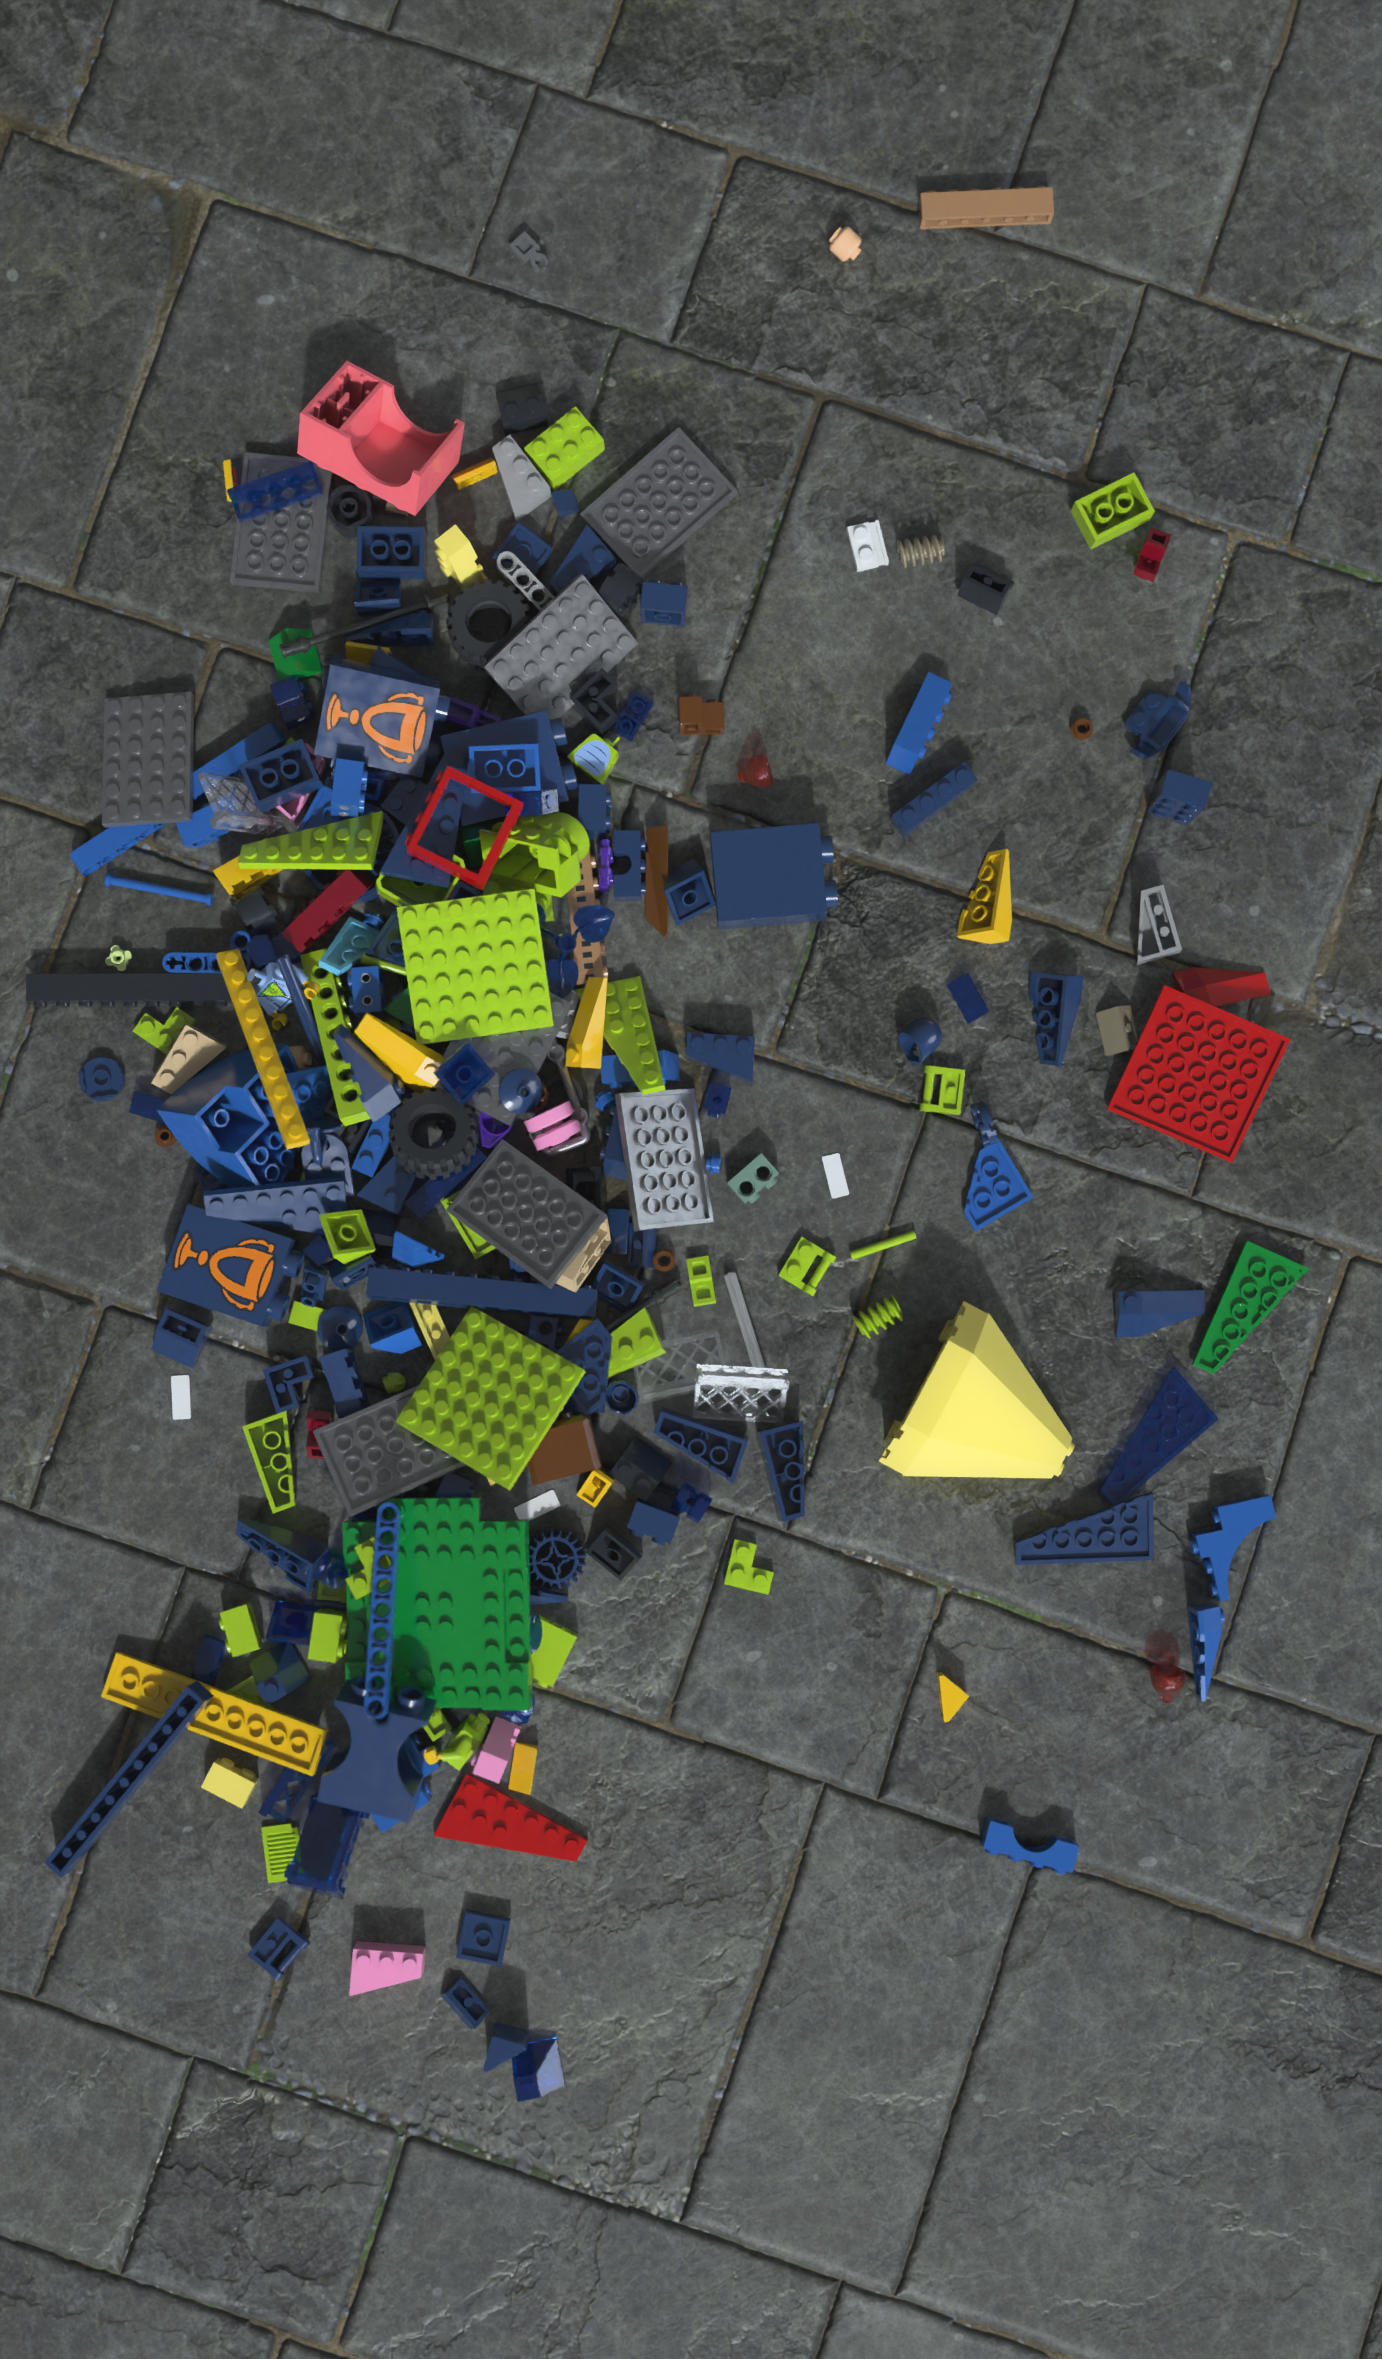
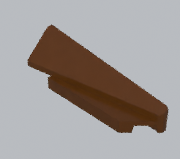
[645,825,668,939]

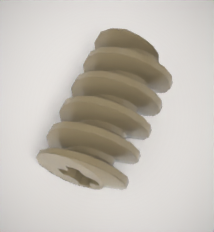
[896,533,945,568]

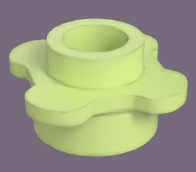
[105,945,132,971]

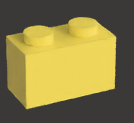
[201,1758,259,1808]

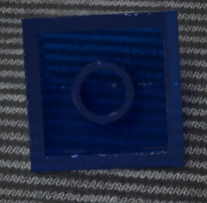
[433,1041,495,1106]
[265,1600,320,1646]

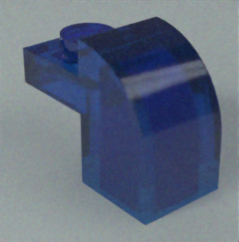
[505,789,559,817]

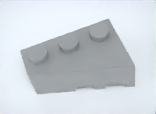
[492,435,551,522]

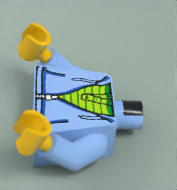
[247,962,320,1030]

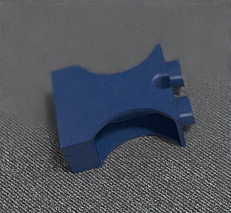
[317,1676,438,1823]

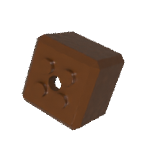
[527,1411,603,1485]

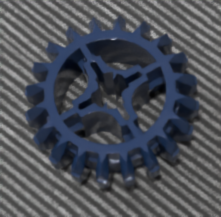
[529,1528,586,1590]

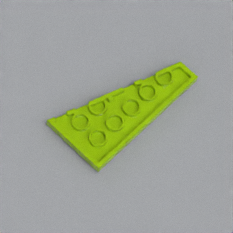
[238,811,384,870]
[574,976,666,1095]

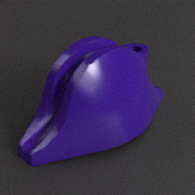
[479,1112,513,1148]

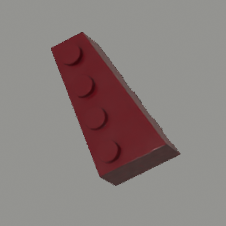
[281,869,374,953]

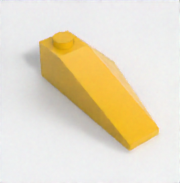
[565,977,607,1069]
[354,1012,447,1094]

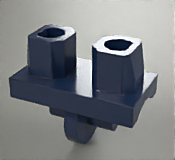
[301,1265,328,1307]

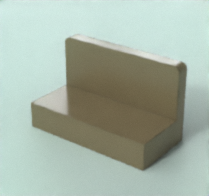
[1096,1005,1138,1056]

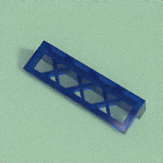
[227,461,324,522]
[258,1739,336,1824]

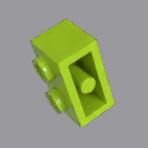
[218,1602,264,1657]

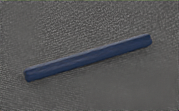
[276,954,326,1066]

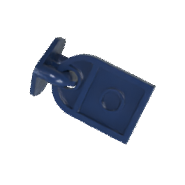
[302,1115,355,1197]

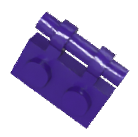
[599,839,613,892]

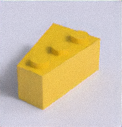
[213,837,283,897]

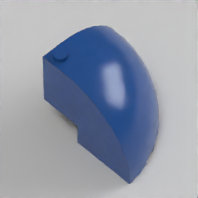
[157,1044,300,1188]

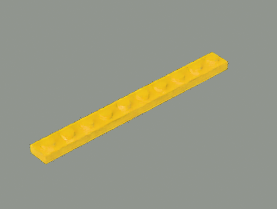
[216,949,310,1149]

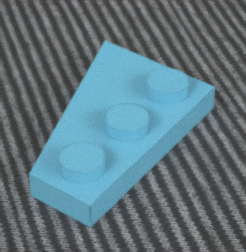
[319,917,380,976]

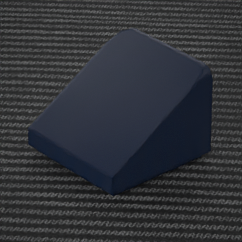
[551,489,580,518]

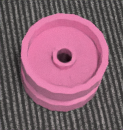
[524,1101,583,1151]

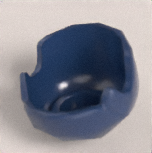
[605,1379,639,1415]

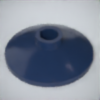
[499,1068,543,1114]
[317,1305,363,1351]

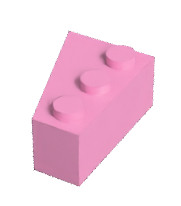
[349,1941,426,1996]

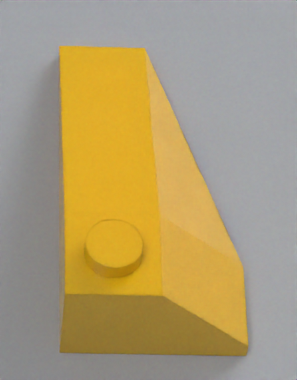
[957,849,1012,944]

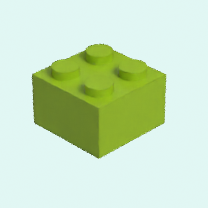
[308,1608,348,1663]

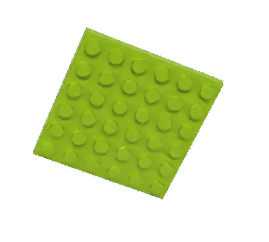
[397,889,554,1045]
[395,1306,585,1490]

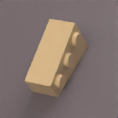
[151,1022,226,1094]
[556,1218,611,1293]

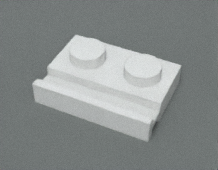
[847,520,889,572]

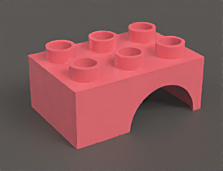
[297,361,465,516]

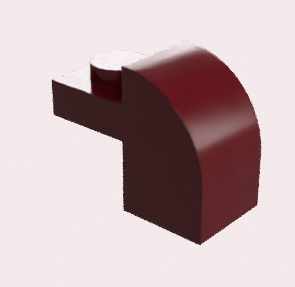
[1133,527,1171,582]
[306,1410,334,1459]

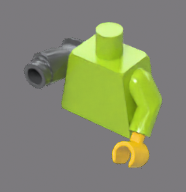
[423,1708,490,1771]

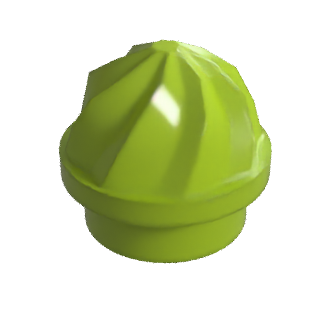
[383,1372,406,1395]

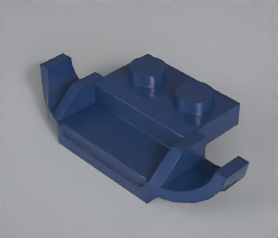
[1124,681,1191,758]

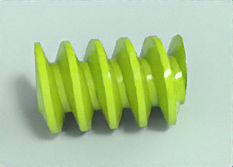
[852,1294,903,1339]

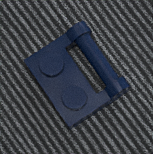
[248,1916,310,1980]

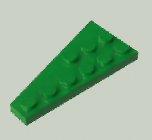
[1191,1241,1309,1374]

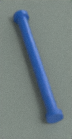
[105,873,214,906]

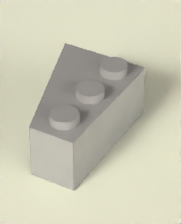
[1137,885,1182,965]

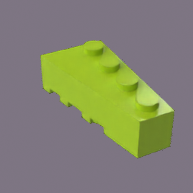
[608,1307,666,1379]
[242,1411,296,1513]

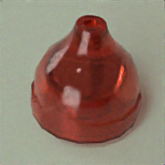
[737,753,773,787]
[1150,1665,1186,1703]

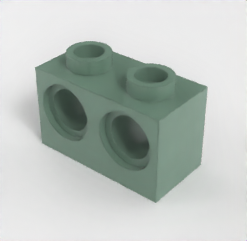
[727,1153,779,1204]

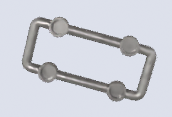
[527,1038,590,1157]

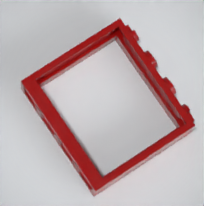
[405,766,524,890]

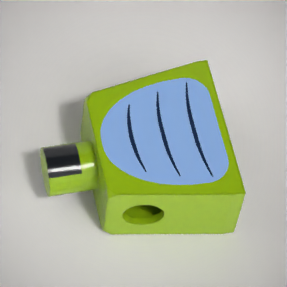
[567,731,620,785]

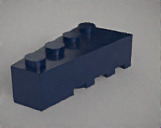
[319,1348,370,1419]

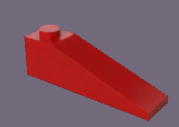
[1172,967,1271,1008]

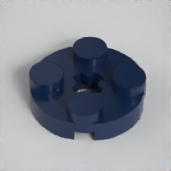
[970,1101,998,1147]

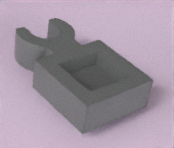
[509,231,548,273]

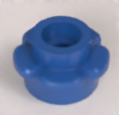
[363,911,385,931]
[594,1091,615,1112]
[706,1152,721,1175]

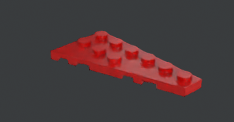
[433,1773,588,1862]

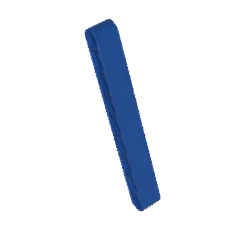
[364,1502,402,1719]

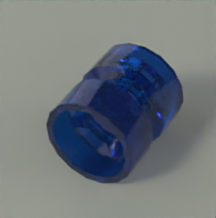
[670,1482,713,1524]

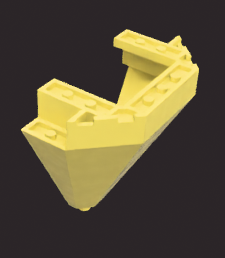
[879,1301,1075,1478]

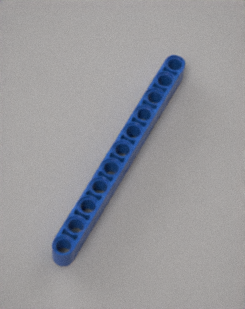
[70,723,287,876]

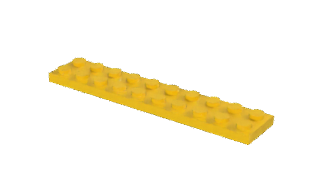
[101,1652,330,1776]

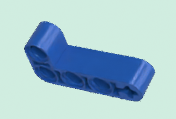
[162,931,255,974]

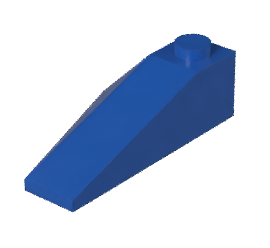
[392,1231,447,1269]
[1187,1603,1225,1701]

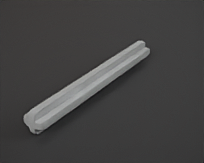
[724,1272,768,1381]

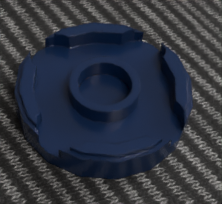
[79,1056,126,1102]

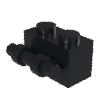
[957,563,1015,615]

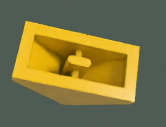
[577,1468,615,1508]
[936,1672,969,1722]

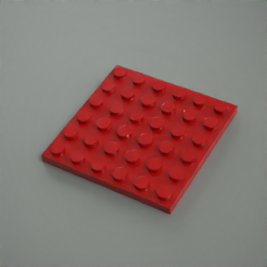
[1106,985,1291,1163]

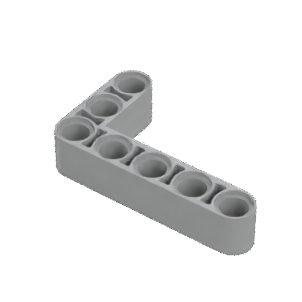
[497,551,555,614]

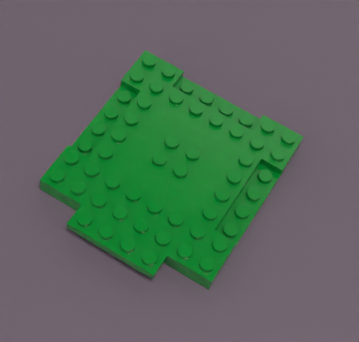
[342,1497,533,1710]

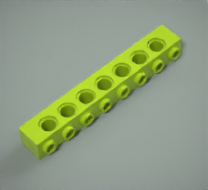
[300,948,371,1126]

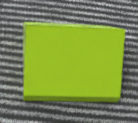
[319,1209,376,1265]

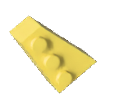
[434,524,488,589]

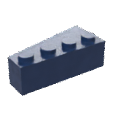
[654,1407,748,1483]
[756,1421,805,1522]

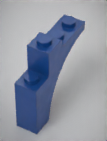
[1189,1494,1276,1602]
[370,1732,442,1833]

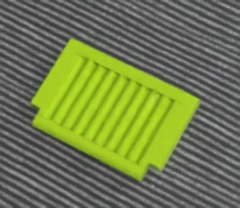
[261,1822,304,1883]

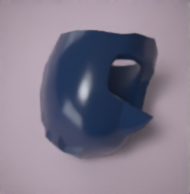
[898,1017,943,1065]

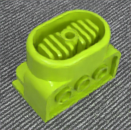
[479,808,590,898]

